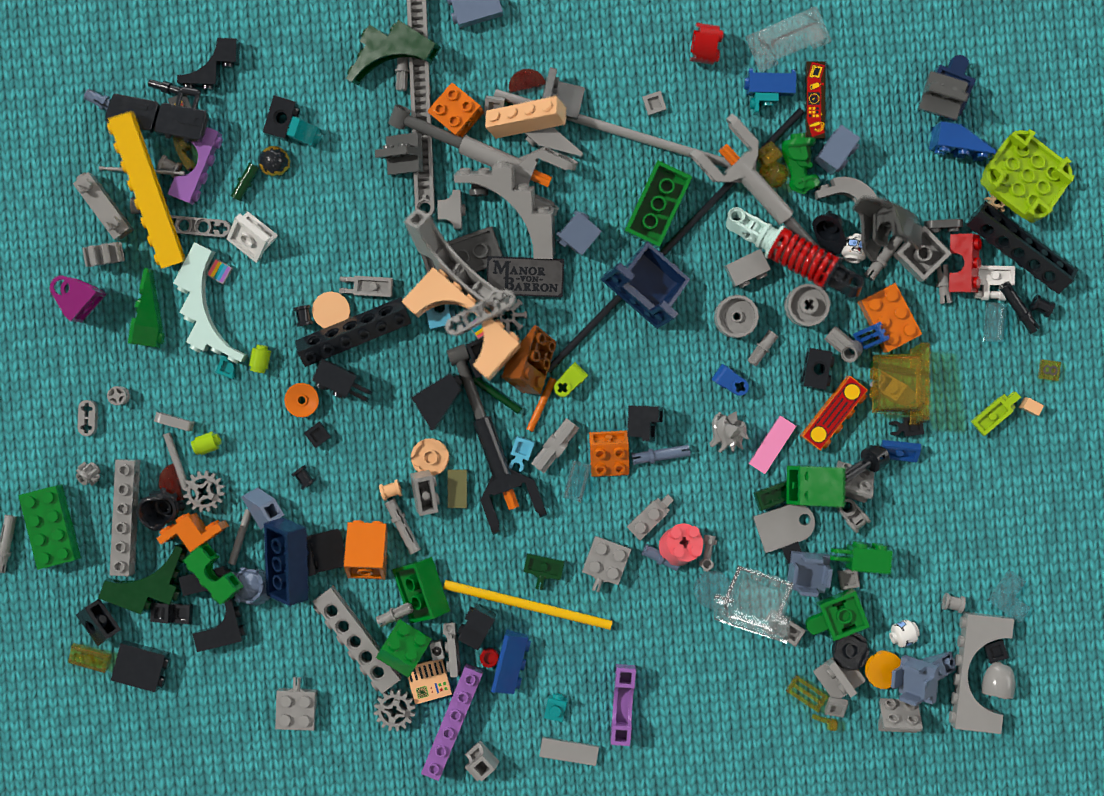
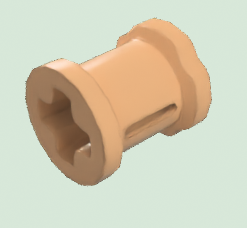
[379,479,402,501]

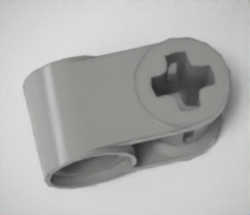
[836,497,871,534]

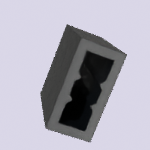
[111,640,171,692]

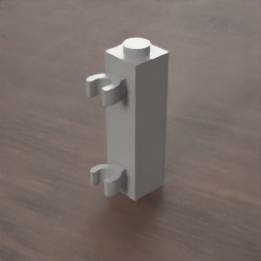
[73,172,134,241]

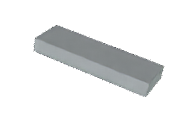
[539,737,599,766]

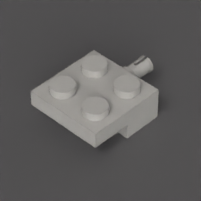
[582,536,631,592]
[275,677,317,731]

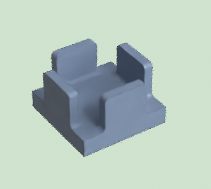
[786,551,833,597]
[891,655,939,706]

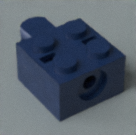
[934,55,976,118]

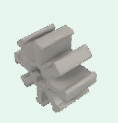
[82,242,125,267]
[490,296,527,333]

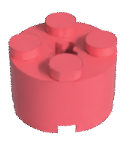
[659,523,703,566]

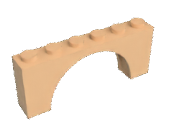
[402,267,521,381]

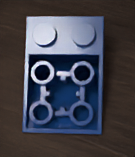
[929,121,996,161]

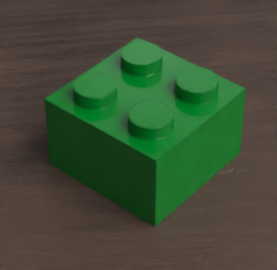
[376,619,432,678]

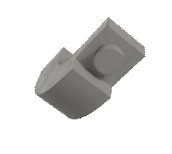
[814,177,878,216]

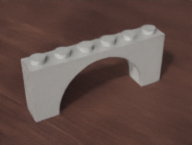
[949,612,1014,734]

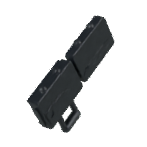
[105,87,209,143]

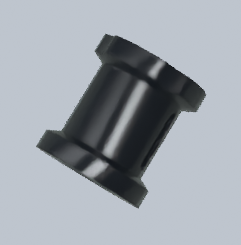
[1029,294,1056,318]
[293,305,313,327]
[291,465,316,490]

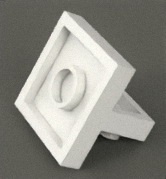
[227,212,278,263]

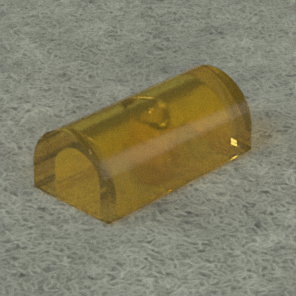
[68,643,112,673]

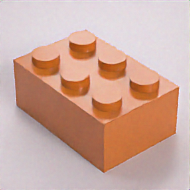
[857,283,922,353]

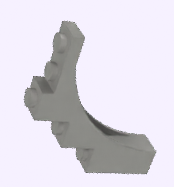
[454,160,556,259]
[404,208,510,311]

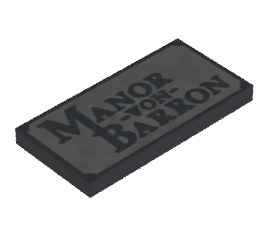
[487,256,564,297]

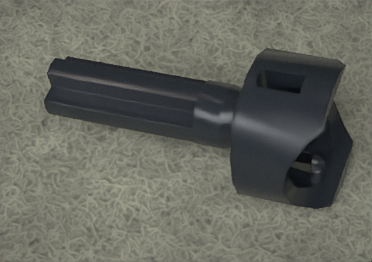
[845,445,890,483]

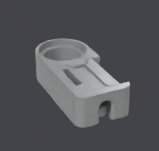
[154,412,195,431]

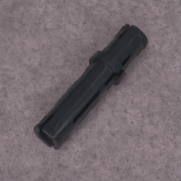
[999,281,1040,334]

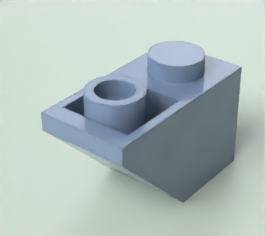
[241,488,284,530]
[921,651,956,681]

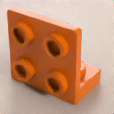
[428,83,484,138]
[589,431,629,477]

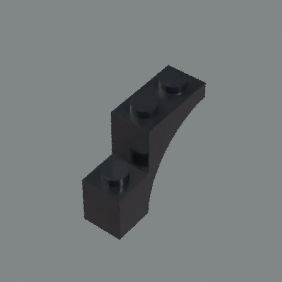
[177,38,240,90]

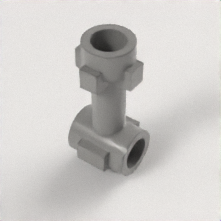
[699,535,717,572]

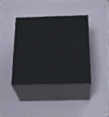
[781,541,802,564]

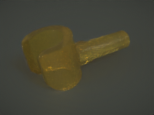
[811,714,838,731]

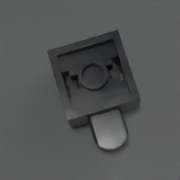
[312,359,373,402]

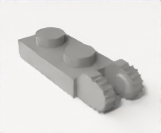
[339,276,394,297]

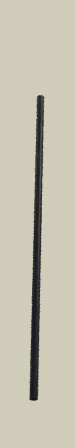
[548,108,804,373]

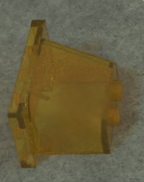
[870,342,930,425]

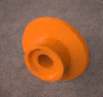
[284,383,319,417]

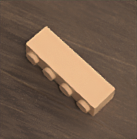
[485,96,566,139]

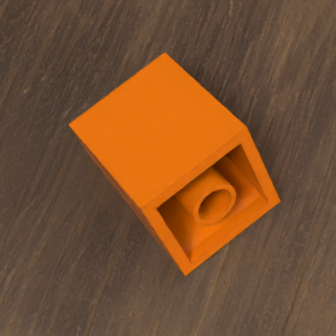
[344,520,388,580]

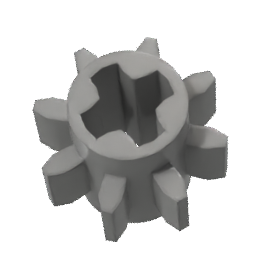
[76,462,100,486]

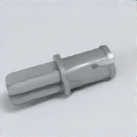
[395,57,410,91]
[748,330,778,366]
[376,603,413,627]

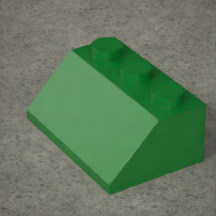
[392,557,450,624]

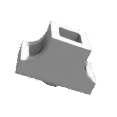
[437,190,466,230]

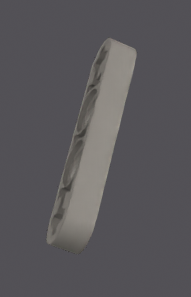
[171,215,232,238]
[445,290,516,336]

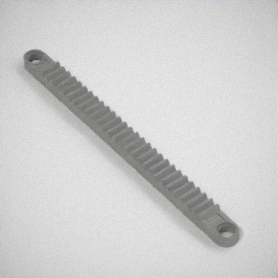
[407,0,435,216]

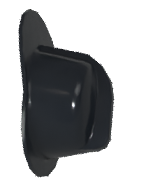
[812,211,846,255]

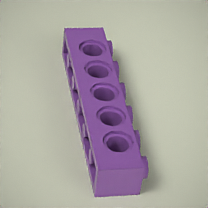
[421,663,484,781]

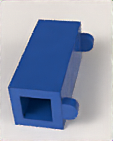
[744,68,796,96]

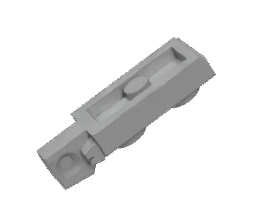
[627,494,674,540]
[443,622,461,678]

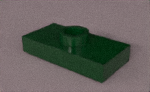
[753,480,787,511]

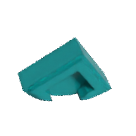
[215,355,236,380]

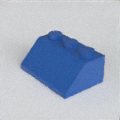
[491,629,531,694]

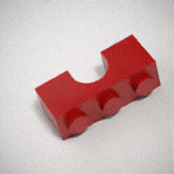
[949,233,982,293]

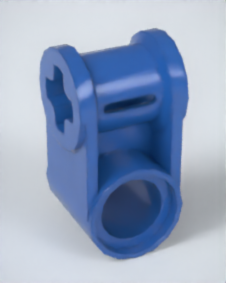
[711,364,749,395]

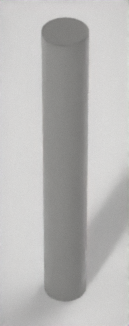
[163,433,188,489]
[228,508,251,565]

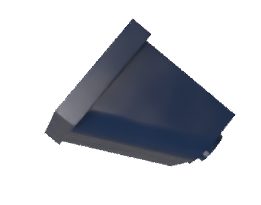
[600,241,690,329]

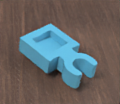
[509,435,535,472]

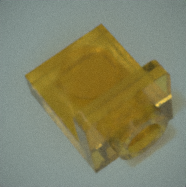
[757,141,782,168]

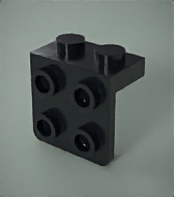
[307,529,345,576]

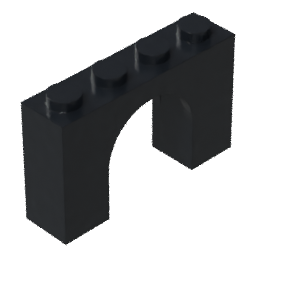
[179,565,247,652]

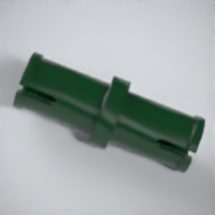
[230,162,260,201]

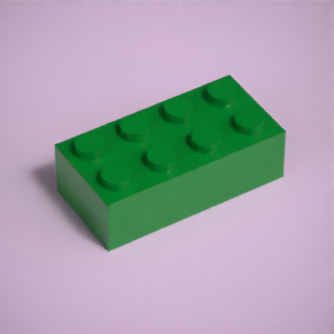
[624,160,693,249]
[18,484,81,570]

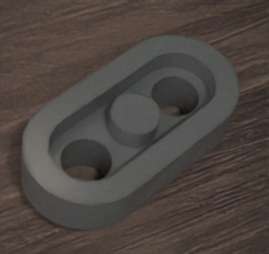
[924,219,963,233]

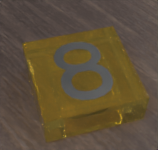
[1038,359,1061,381]

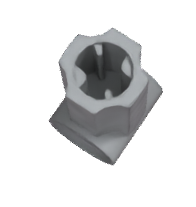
[824,326,863,363]

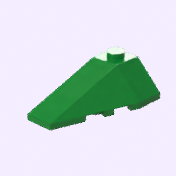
[128,268,165,348]

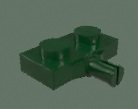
[523,553,565,590]

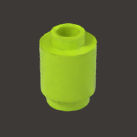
[249,344,271,373]
[191,431,222,455]

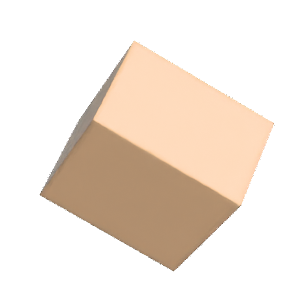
[1019,398,1044,416]

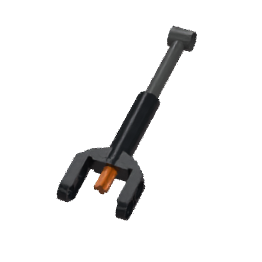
[446,344,547,535]

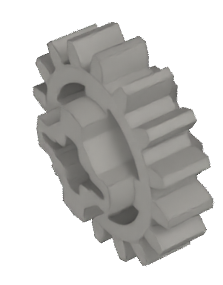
[183,471,226,512]
[374,688,416,731]

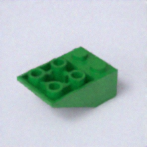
[786,465,845,507]

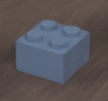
[813,125,860,175]

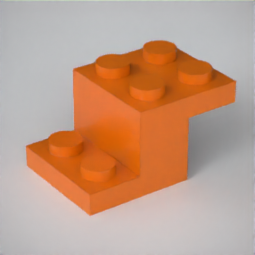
[156,513,229,552]

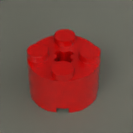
[690,22,723,65]

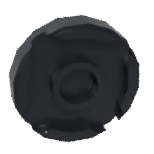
[832,633,870,670]

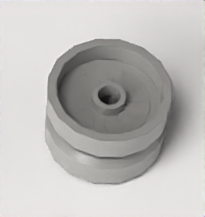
[784,284,830,327]
[714,295,759,338]

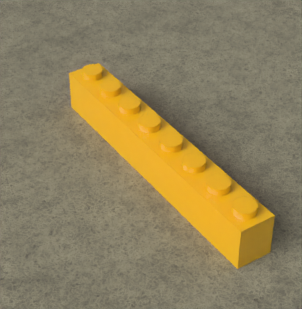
[107,112,186,269]

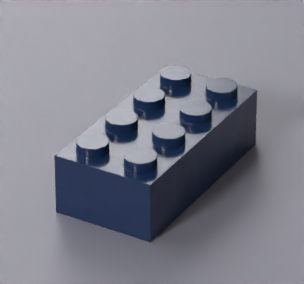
[264,518,309,606]

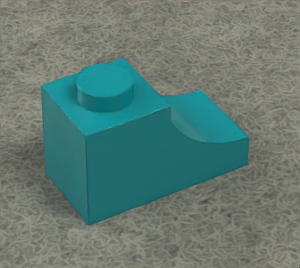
[286,116,322,148]

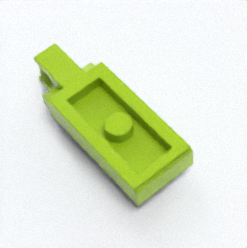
[970,391,1021,436]

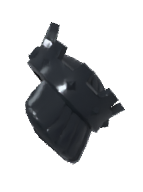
[137,487,186,531]

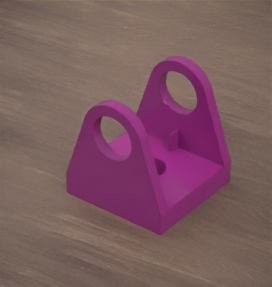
[50,276,107,323]

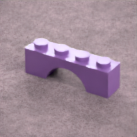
[168,127,223,205]
[610,664,636,746]

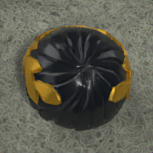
[258,146,291,176]

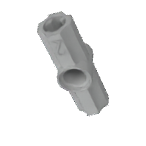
[531,418,579,473]

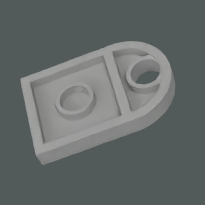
[753,504,815,553]

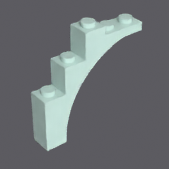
[173,242,248,364]

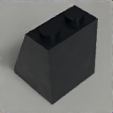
[411,373,463,430]

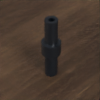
[148,79,184,96]

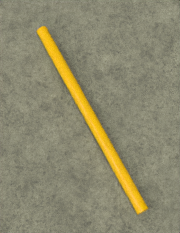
[443,580,612,630]

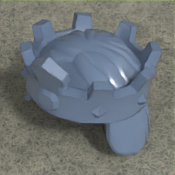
[233,567,270,606]

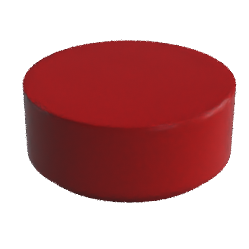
[480,648,499,668]

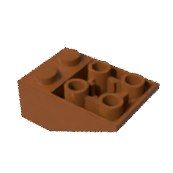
[502,325,557,394]

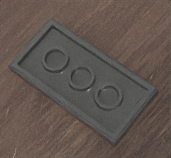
[421,226,502,282]

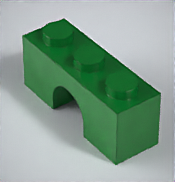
[183,543,244,605]

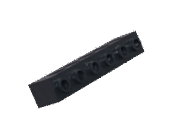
[967,201,1078,294]
[295,297,412,367]

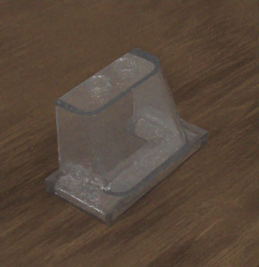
[745,6,832,73]
[713,566,794,644]

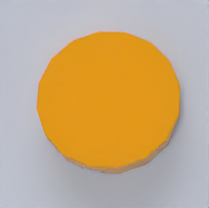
[865,650,901,689]

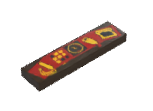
[805,61,826,139]

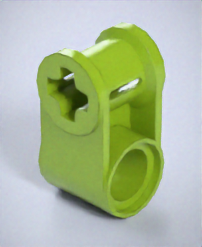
[554,362,589,397]

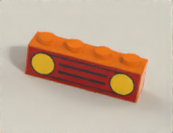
[800,376,868,451]

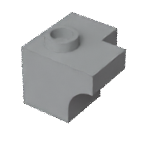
[465,741,499,782]

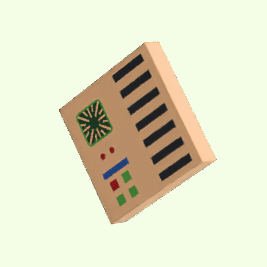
[408,659,452,705]

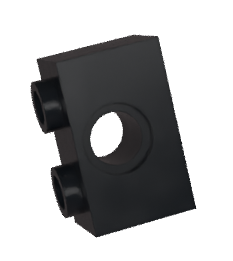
[263,95,300,142]
[801,348,835,390]
[76,599,121,646]

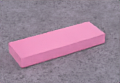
[748,416,796,474]

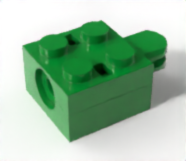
[830,541,893,574]
[805,589,870,641]

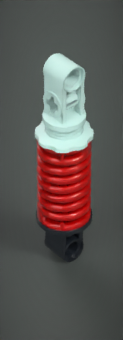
[726,207,864,298]

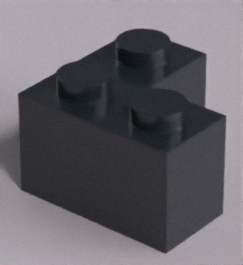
[457,603,497,650]

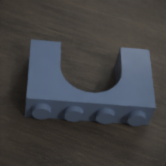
[447,0,503,29]

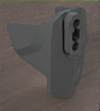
[853,196,922,262]

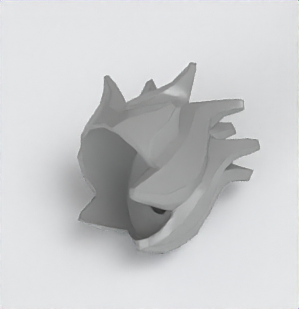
[710,411,749,453]

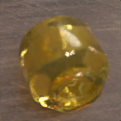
[759,160,788,188]

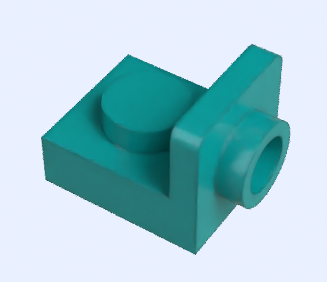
[750,93,779,115]
[544,693,567,722]

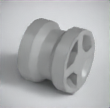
[107,386,130,405]

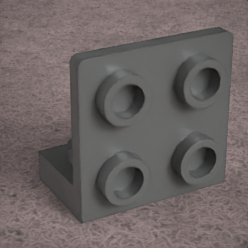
[542,67,585,120]

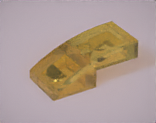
[173,138,196,172]

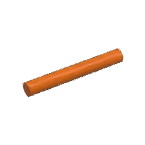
[526,377,557,432]

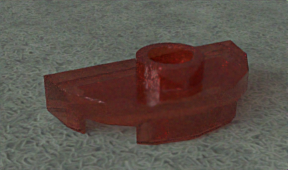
[509,69,546,93]
[159,463,184,501]

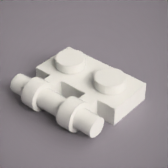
[974,265,1015,301]

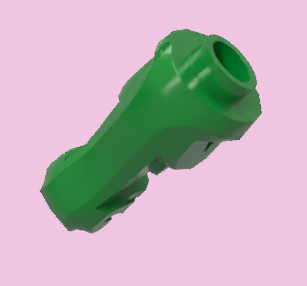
[781,133,820,195]

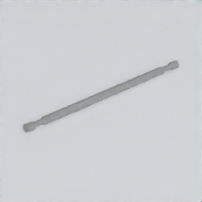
[99,166,185,175]

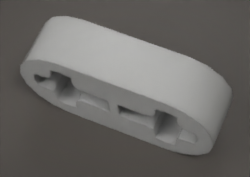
[78,400,98,436]

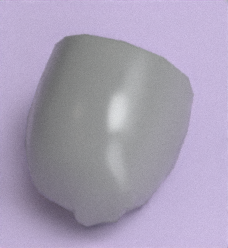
[982,662,1016,699]

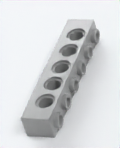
[110,459,140,576]
[312,586,402,694]

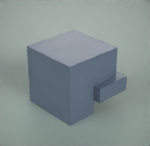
[556,211,602,255]

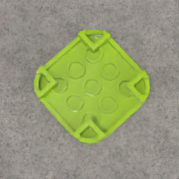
[980,129,1075,223]

